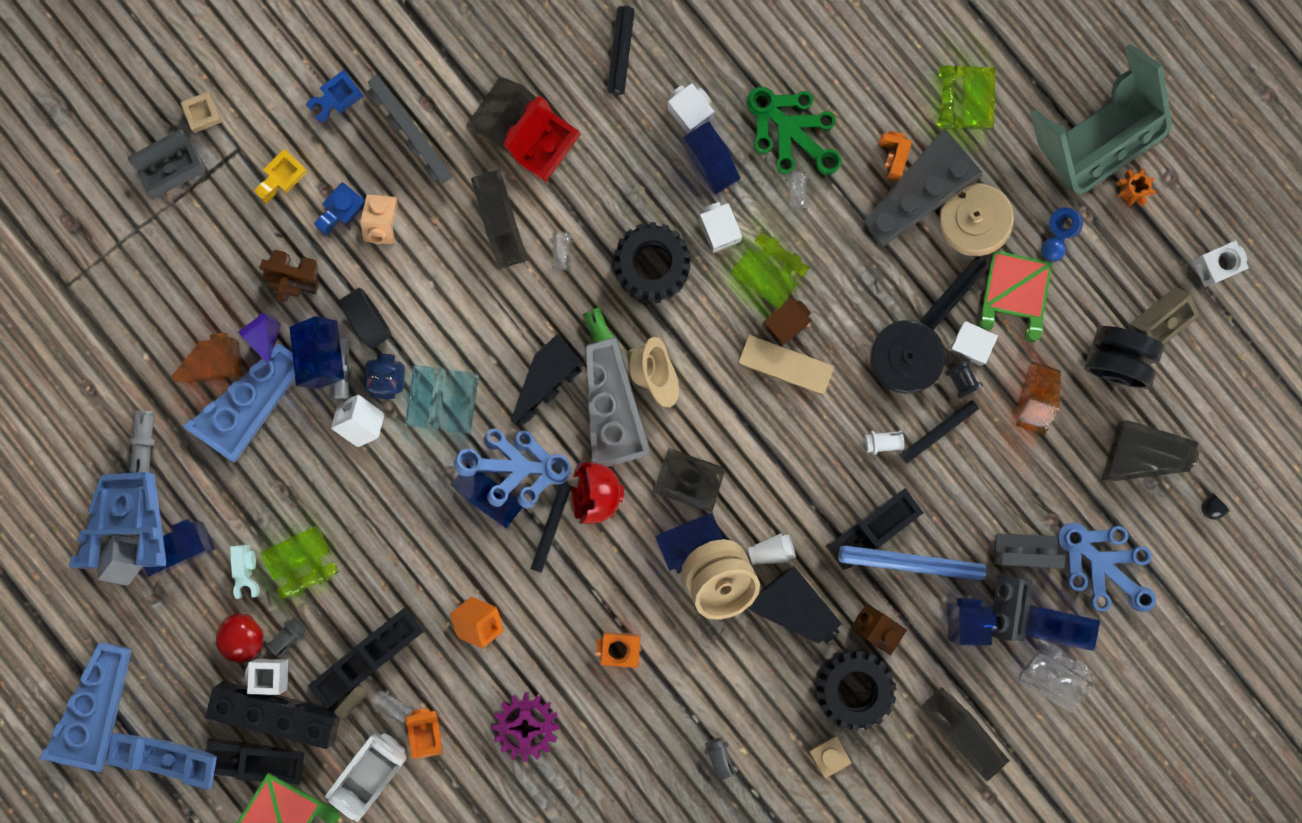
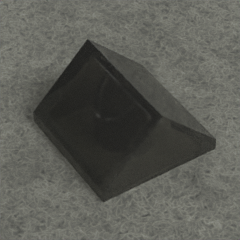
[466,76,536,157]
[653,448,726,513]

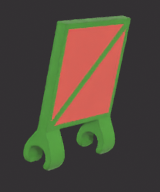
[977,251,1053,342]
[236,773,340,823]

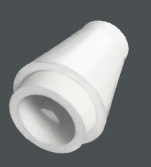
[748,533,796,565]

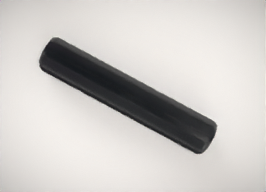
[607,6,635,95]
[920,256,989,330]

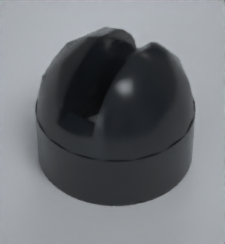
[1201,493,1230,520]

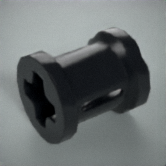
[944,359,983,399]

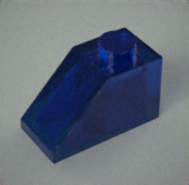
[682,121,741,195]
[451,463,523,528]

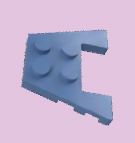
[69,472,166,569]

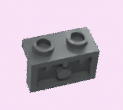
[994,533,1065,568]

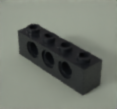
[205,681,340,749]

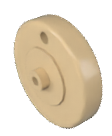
[939,183,1014,256]

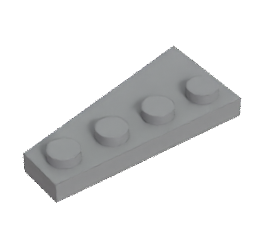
[586,336,651,467]

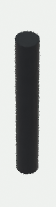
[899,400,979,464]
[530,483,572,573]

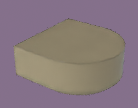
[334,685,367,720]

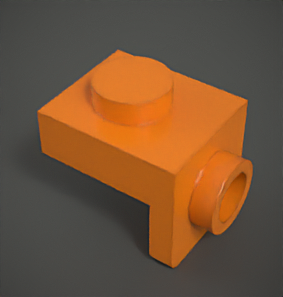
[405,708,444,760]

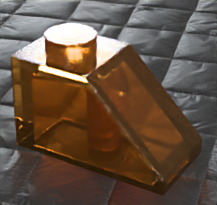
[172,333,242,384]
[1016,361,1061,435]

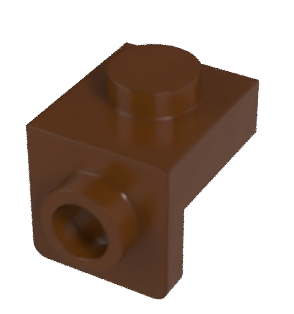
[851,604,907,656]

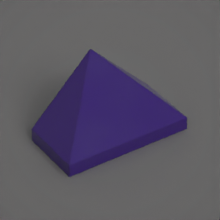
[238,313,281,364]

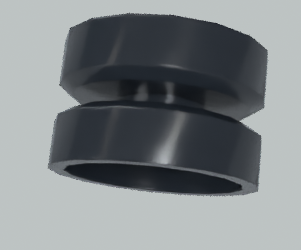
[1084,326,1164,389]

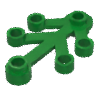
[746,87,842,175]

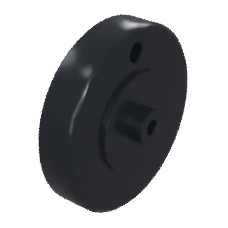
[870,320,945,394]

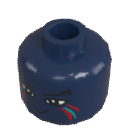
[364,353,405,399]

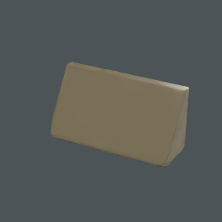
[1131,287,1200,345]

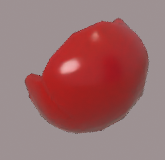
[216,613,264,663]

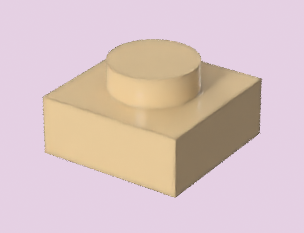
[180,91,223,133]
[809,735,852,779]

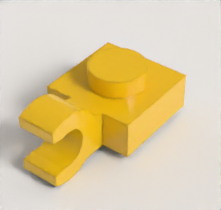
[254,149,308,204]

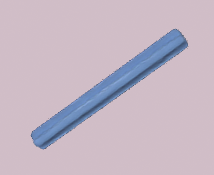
[838,546,987,580]

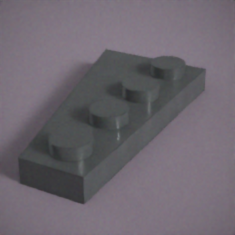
[367,74,453,184]
[864,128,982,247]

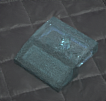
[405,365,479,434]

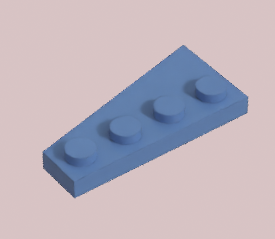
[183,344,307,462]
[39,642,133,772]

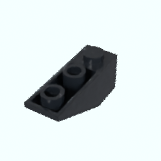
[511,334,583,425]

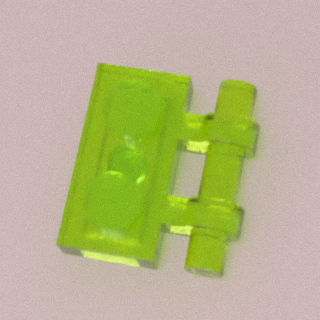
[730,231,810,309]
[260,526,339,599]

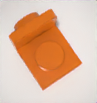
[878,131,912,182]

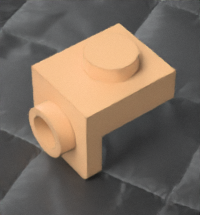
[360,195,398,244]

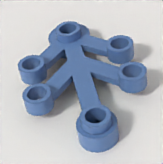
[454,429,571,508]
[1058,523,1156,612]

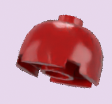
[571,462,624,524]

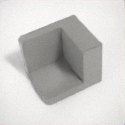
[98,535,143,585]

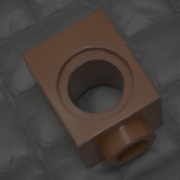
[762,298,812,347]

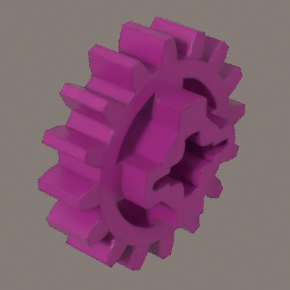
[492,692,560,762]

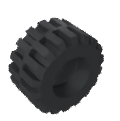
[614,222,691,303]
[814,649,897,731]

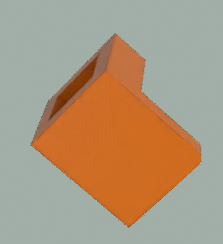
[450,597,504,649]

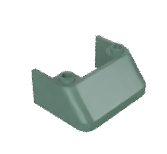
[1030,44,1172,194]

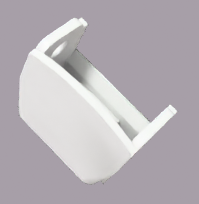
[325,733,407,822]

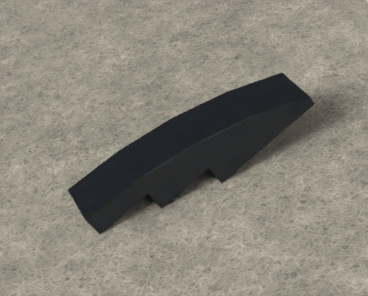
[308,607,424,710]

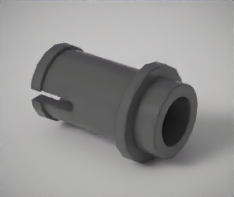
[267,618,307,658]
[704,738,736,780]

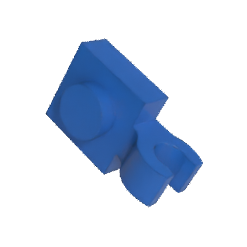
[314,182,365,236]

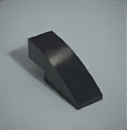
[825,488,924,570]
[205,738,305,785]

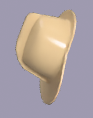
[627,337,679,408]

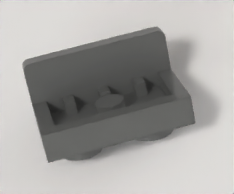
[128,129,206,200]
[989,575,1033,641]

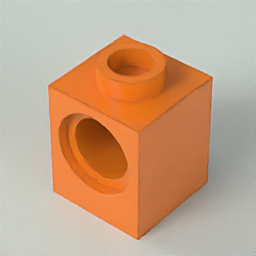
[596,631,641,668]

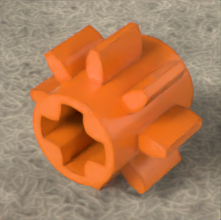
[1115,168,1156,207]

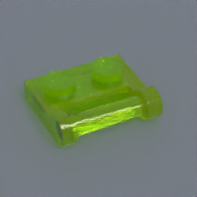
[938,65,996,130]

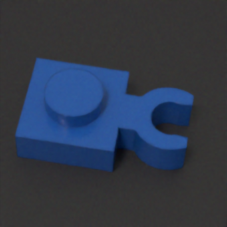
[306,70,364,123]

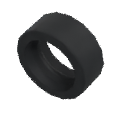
[340,287,391,349]

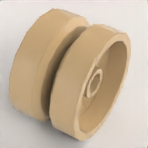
[681,539,760,620]

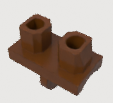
[259,249,319,303]

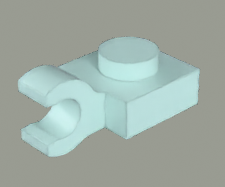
[230,545,260,599]

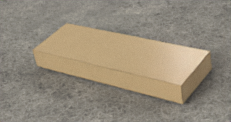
[738,335,835,395]

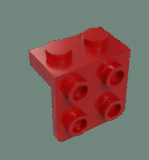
[504,95,581,183]

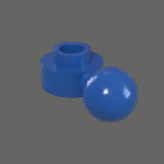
[1041,207,1083,262]

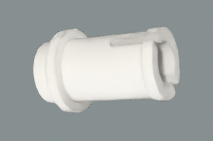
[864,430,904,455]

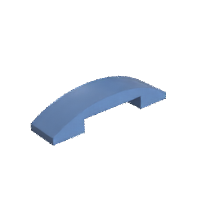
[107,733,217,790]

